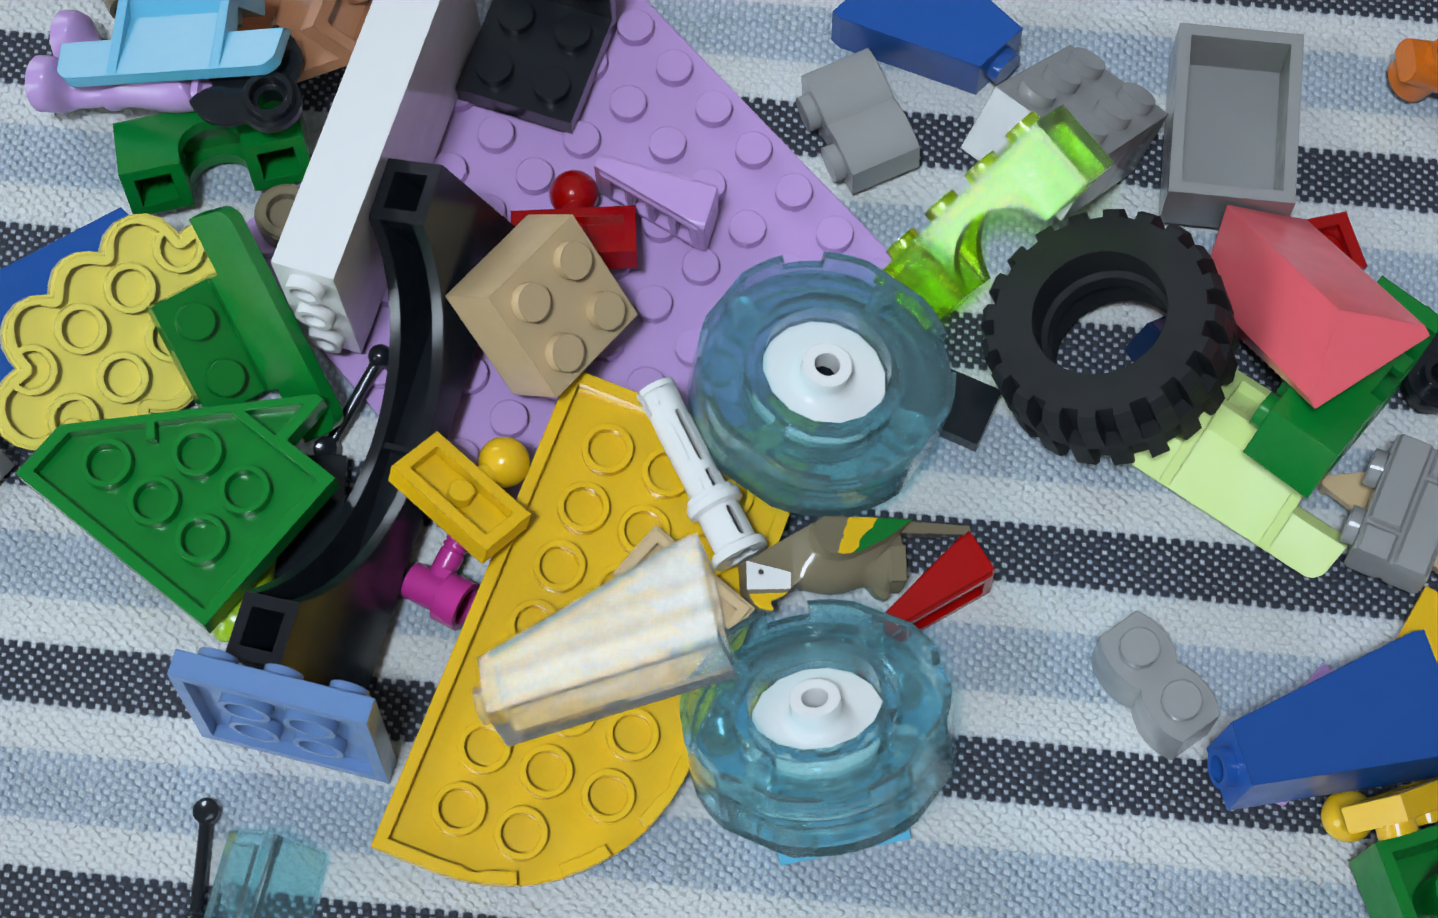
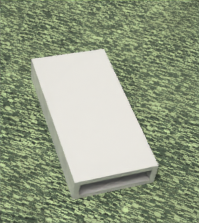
[271,0,481,354]

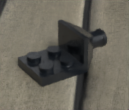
[456,0,617,134]

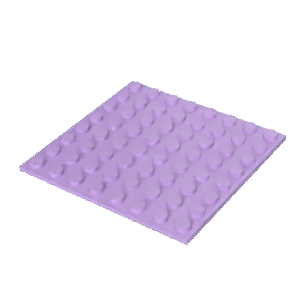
[246,0,919,500]

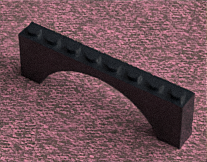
[225,158,515,690]

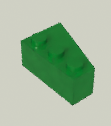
[1243,275,1438,499]

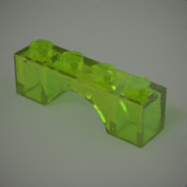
[875,104,1114,334]

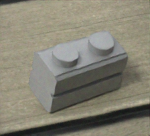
[1339,434,1438,593]

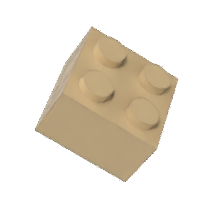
[445,214,638,398]

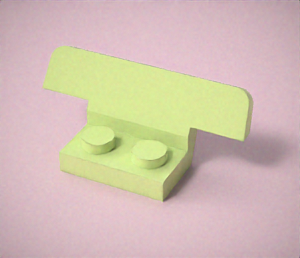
[1130,369,1349,578]

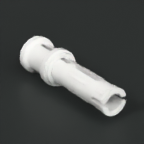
[636,377,768,571]

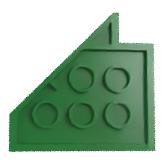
[15,394,340,633]

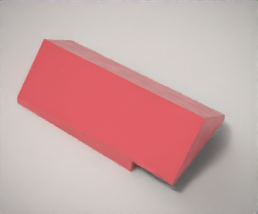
[1211,204,1430,409]

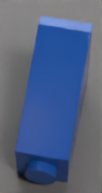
[831,0,1023,95]

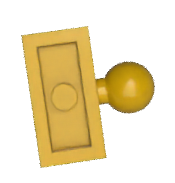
[388,431,531,564]
[1321,776,1438,843]

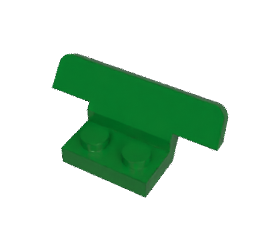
[146,206,343,443]

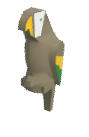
[738,516,971,614]

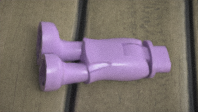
[25,9,211,114]

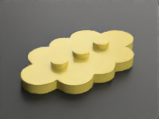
[0,213,216,451]

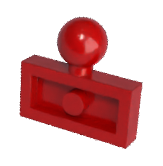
[511,170,638,269]

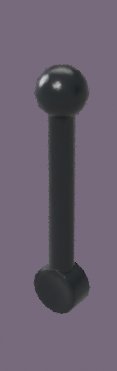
[313,344,389,455]
[183,798,221,918]

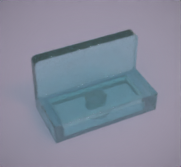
[204,830,328,918]

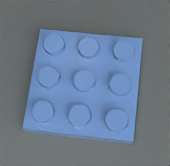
[167,647,397,784]

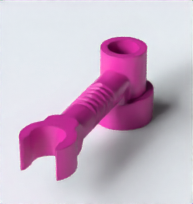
[401,462,506,631]

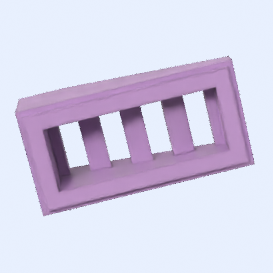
[594,154,719,251]

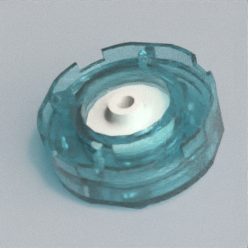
[687,252,956,517]
[680,599,957,858]

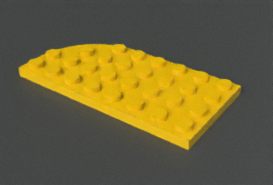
[371,372,811,888]

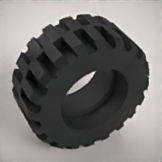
[981,209,1240,465]

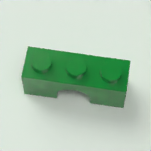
[113,101,312,214]

